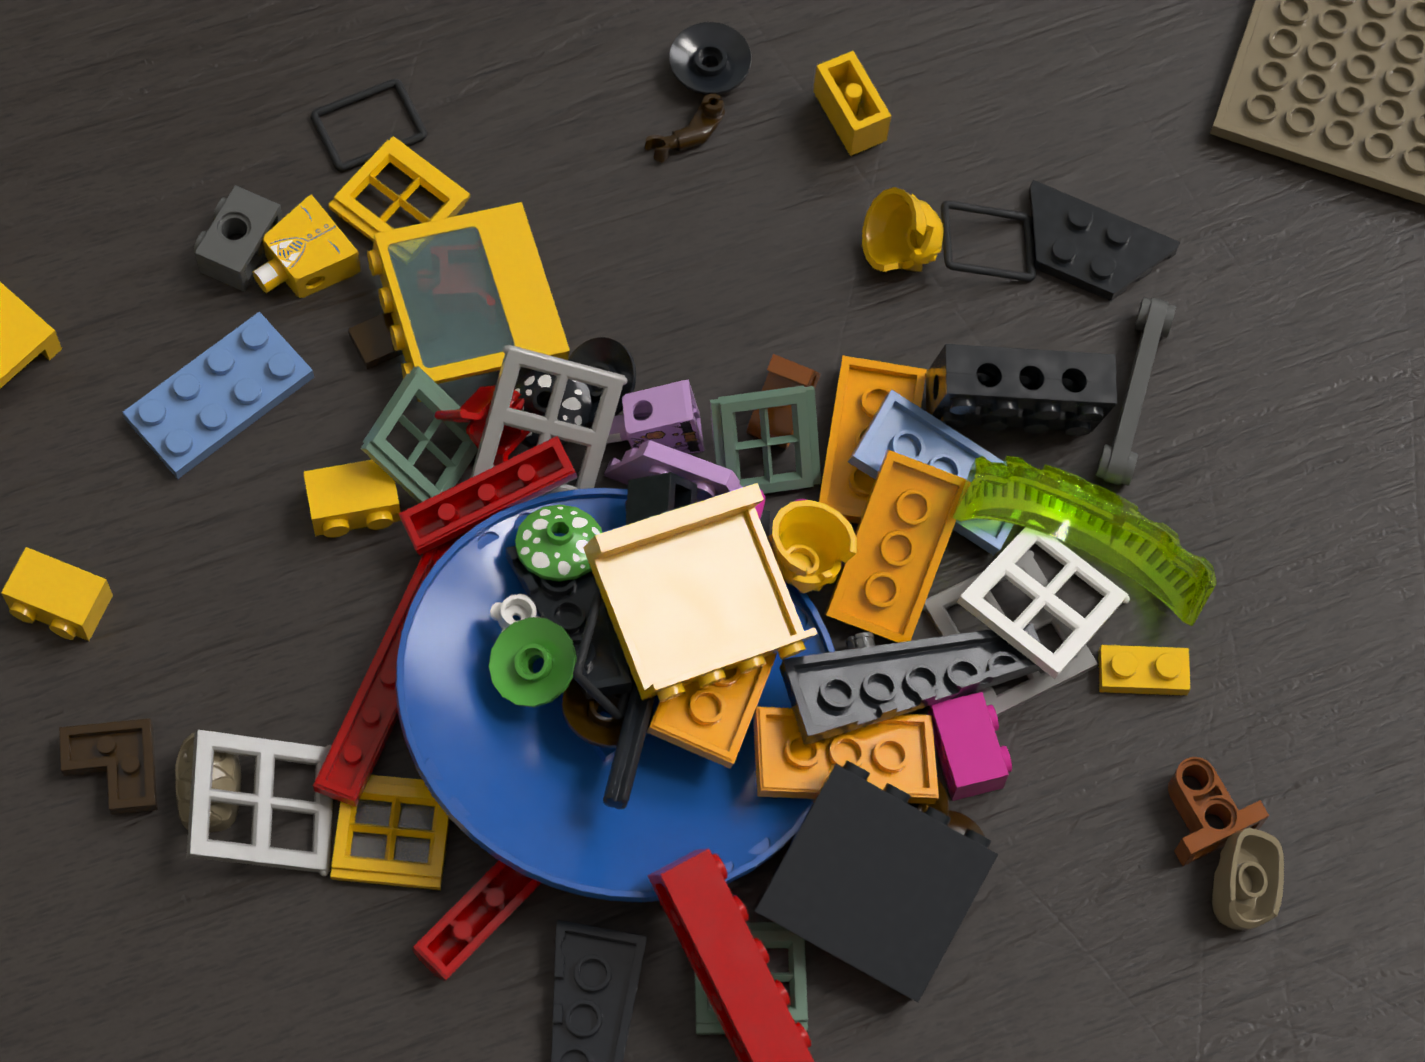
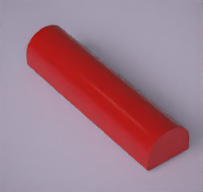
[399,436,578,555]
[412,861,541,981]

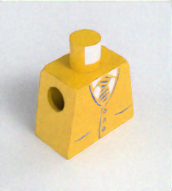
[252,194,361,298]

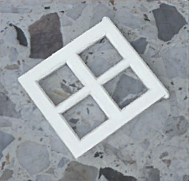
[957,520,1130,679]

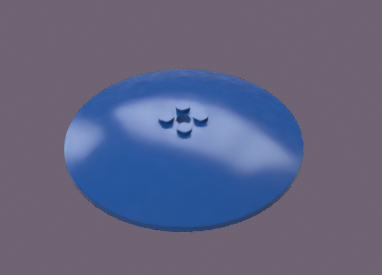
[395,488,835,902]

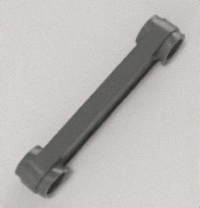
[1096,297,1176,486]

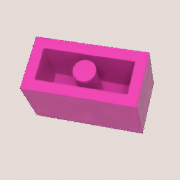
[928,692,1012,801]

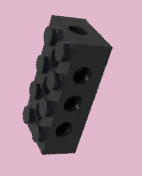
[925,344,1117,436]

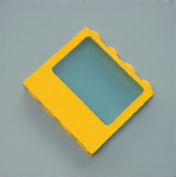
[367,202,570,402]

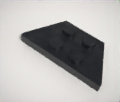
[1029,180,1180,301]

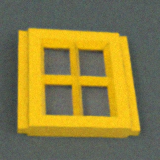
[330,775,450,890]

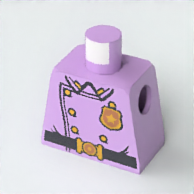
[606,380,705,453]

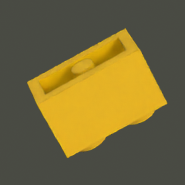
[813,51,891,156]
[303,460,402,537]
[1,547,113,641]

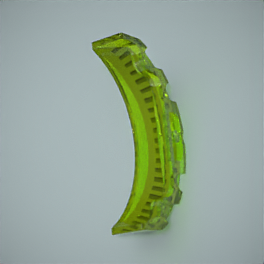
[952,456,1217,626]

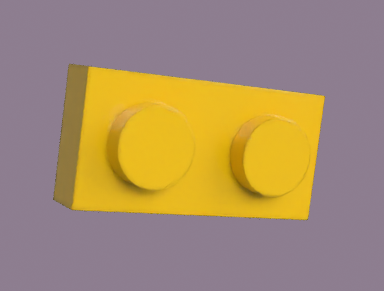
[1098,645,1190,695]

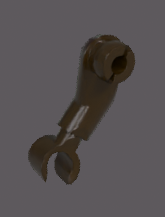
[645,94,725,163]

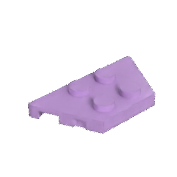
[604,440,743,502]

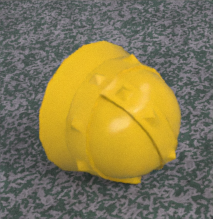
[862,187,944,272]
[768,500,857,593]

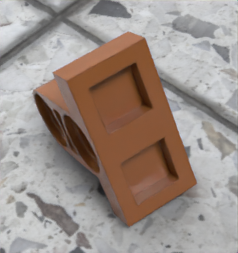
[746,354,821,450]
[1168,757,1269,866]

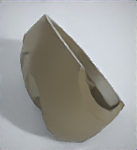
[175,730,242,832]
[1212,828,1284,931]

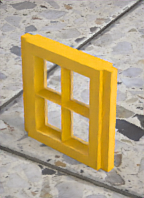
[328,136,471,267]

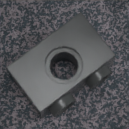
[194,185,283,292]

